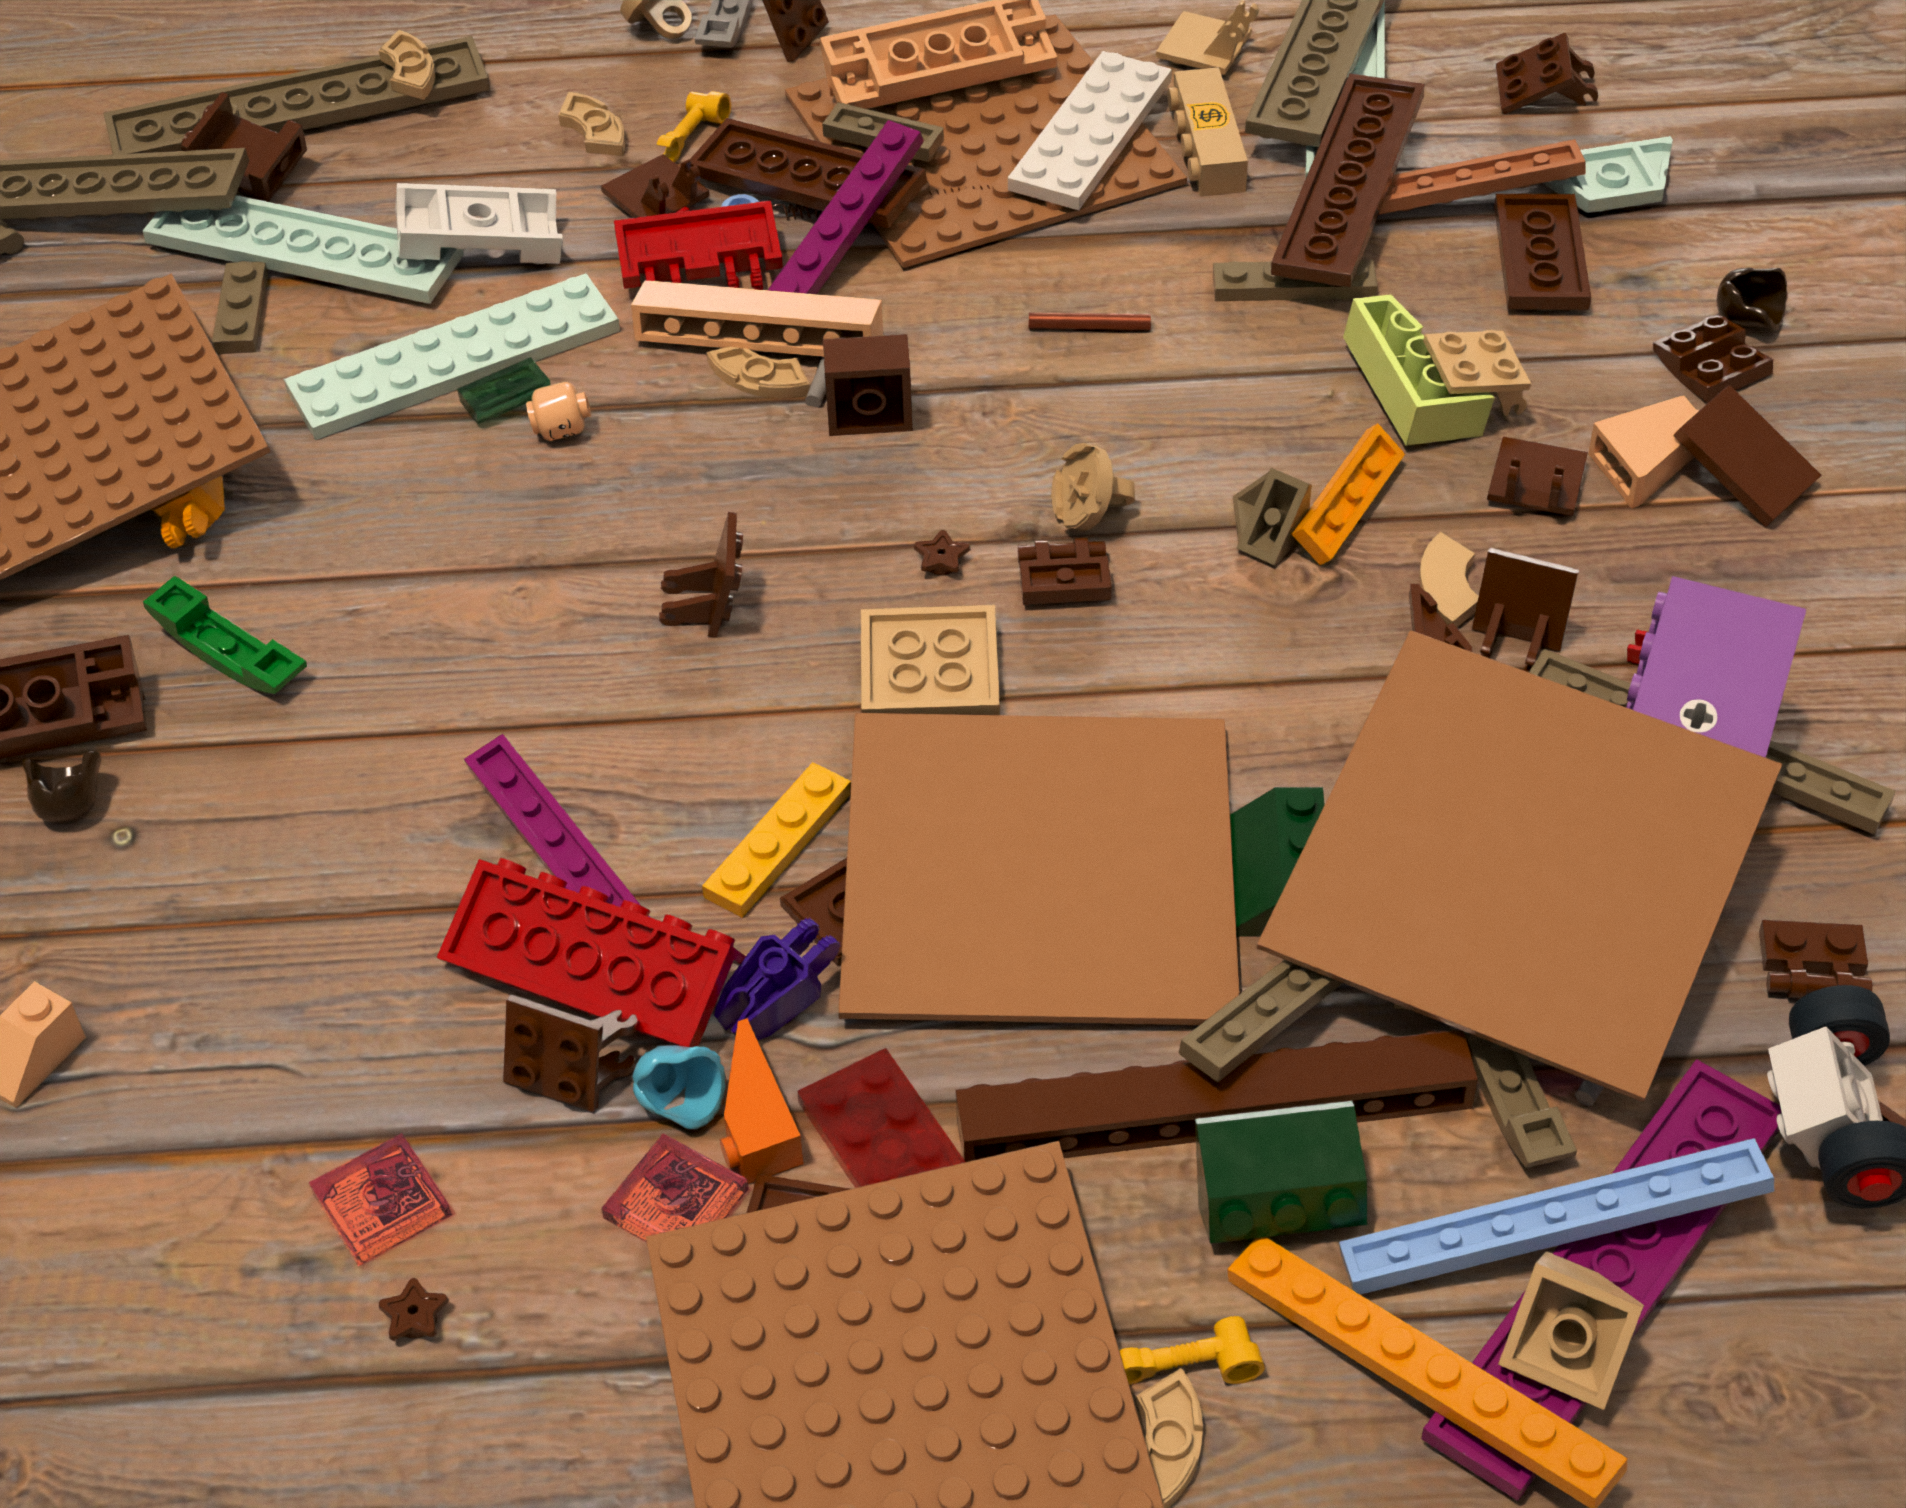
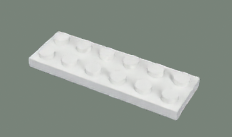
[1008,51,1172,210]

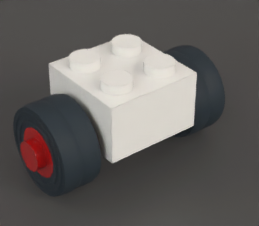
[1767,985,1906,1209]

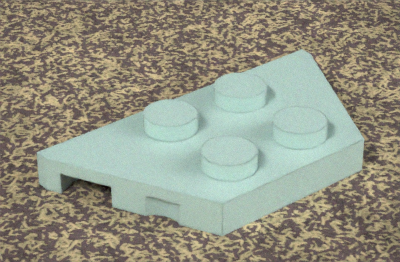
[1543,136,1673,213]

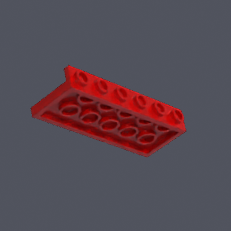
[436,858,746,1047]

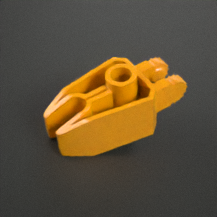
[151,476,225,549]

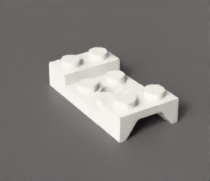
[395,183,563,264]

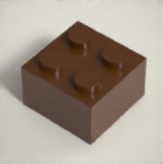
[823,334,913,436]

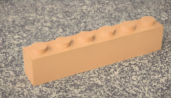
[631,280,883,357]

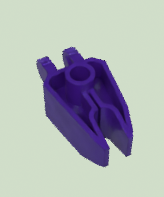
[714,918,841,1041]

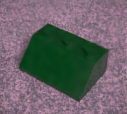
[1230,787,1325,937]
[1195,1101,1368,1244]

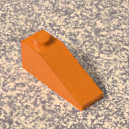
[719,1018,804,1185]

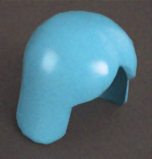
[632,1045,726,1130]

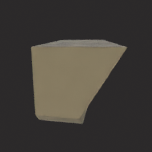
[1233,468,1312,566]

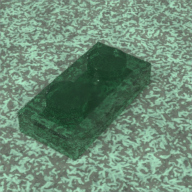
[457,357,551,424]

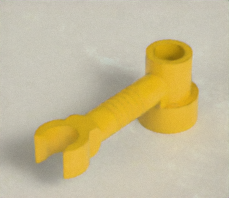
[656,91,731,162]
[1119,1316,1265,1385]

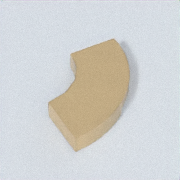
[379,30,435,100]
[558,92,625,156]
[706,346,810,398]
[1419,532,1479,627]
[1136,1368,1203,1508]

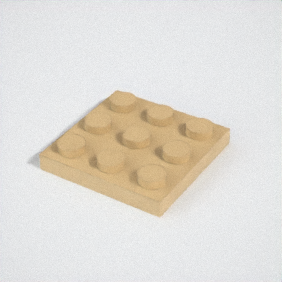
[861,605,1000,715]

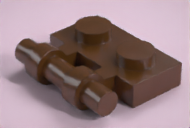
[1017,537,1112,605]
[1759,920,1873,999]

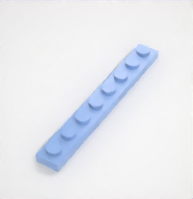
[1339,1138,1774,1295]

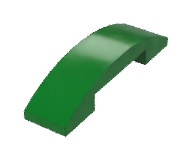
[143,576,307,694]

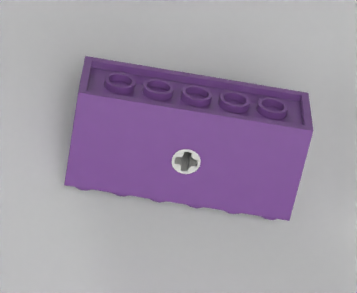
[1626,576,1806,758]

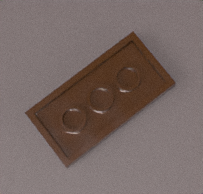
[1494,194,1591,311]

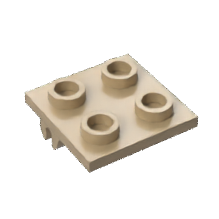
[1156,0,1259,75]
[1423,330,1531,416]

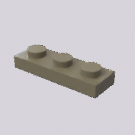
[822,102,944,162]
[212,261,268,354]

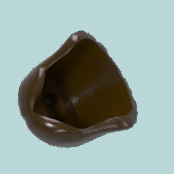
[1716,268,1788,333]
[22,751,102,824]

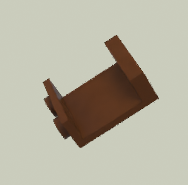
[181,92,307,202]

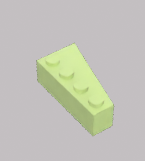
[1343,295,1495,446]

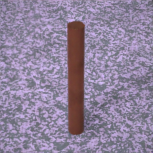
[1029,312,1151,330]

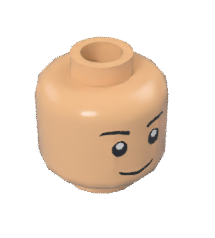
[526,382,591,441]

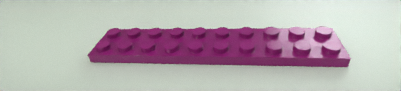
[1421,1059,1782,1501]

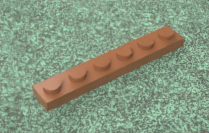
[1379,139,1586,215]

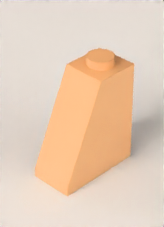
[1588,395,1699,509]

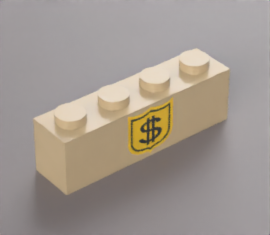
[1167,67,1248,196]

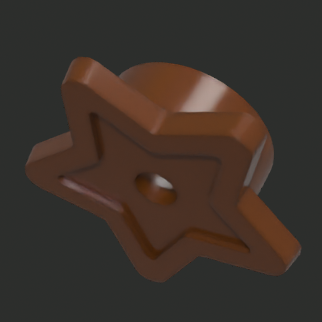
[914,530,971,575]
[379,1278,449,1341]

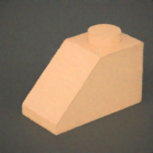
[0,981,86,1108]

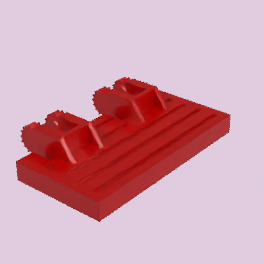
[614,200,783,290]

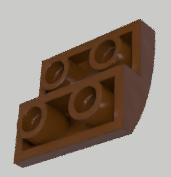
[1653,314,1773,403]

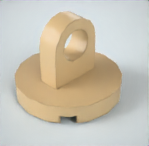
[620,0,692,39]
[1051,443,1135,531]

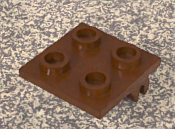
[762,0,829,62]
[1496,32,1598,115]
[601,154,710,218]
[1487,436,1588,516]
[659,512,743,638]
[1472,548,1579,672]
[503,994,637,1112]

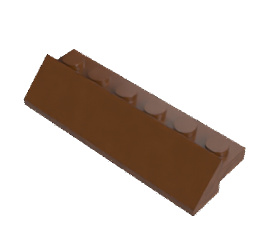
[0,635,147,759]

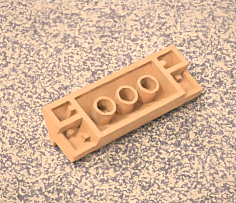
[820,0,1058,109]

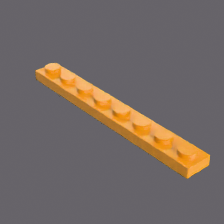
[1227,1237,1628,1508]

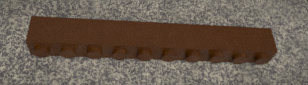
[956,1030,1478,1163]

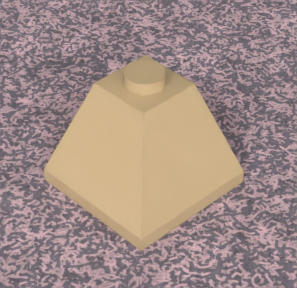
[1498,1251,1644,1410]

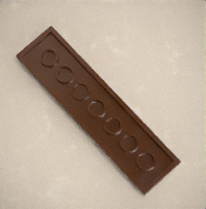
[1271,73,1425,287]

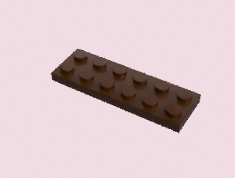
[690,118,927,229]

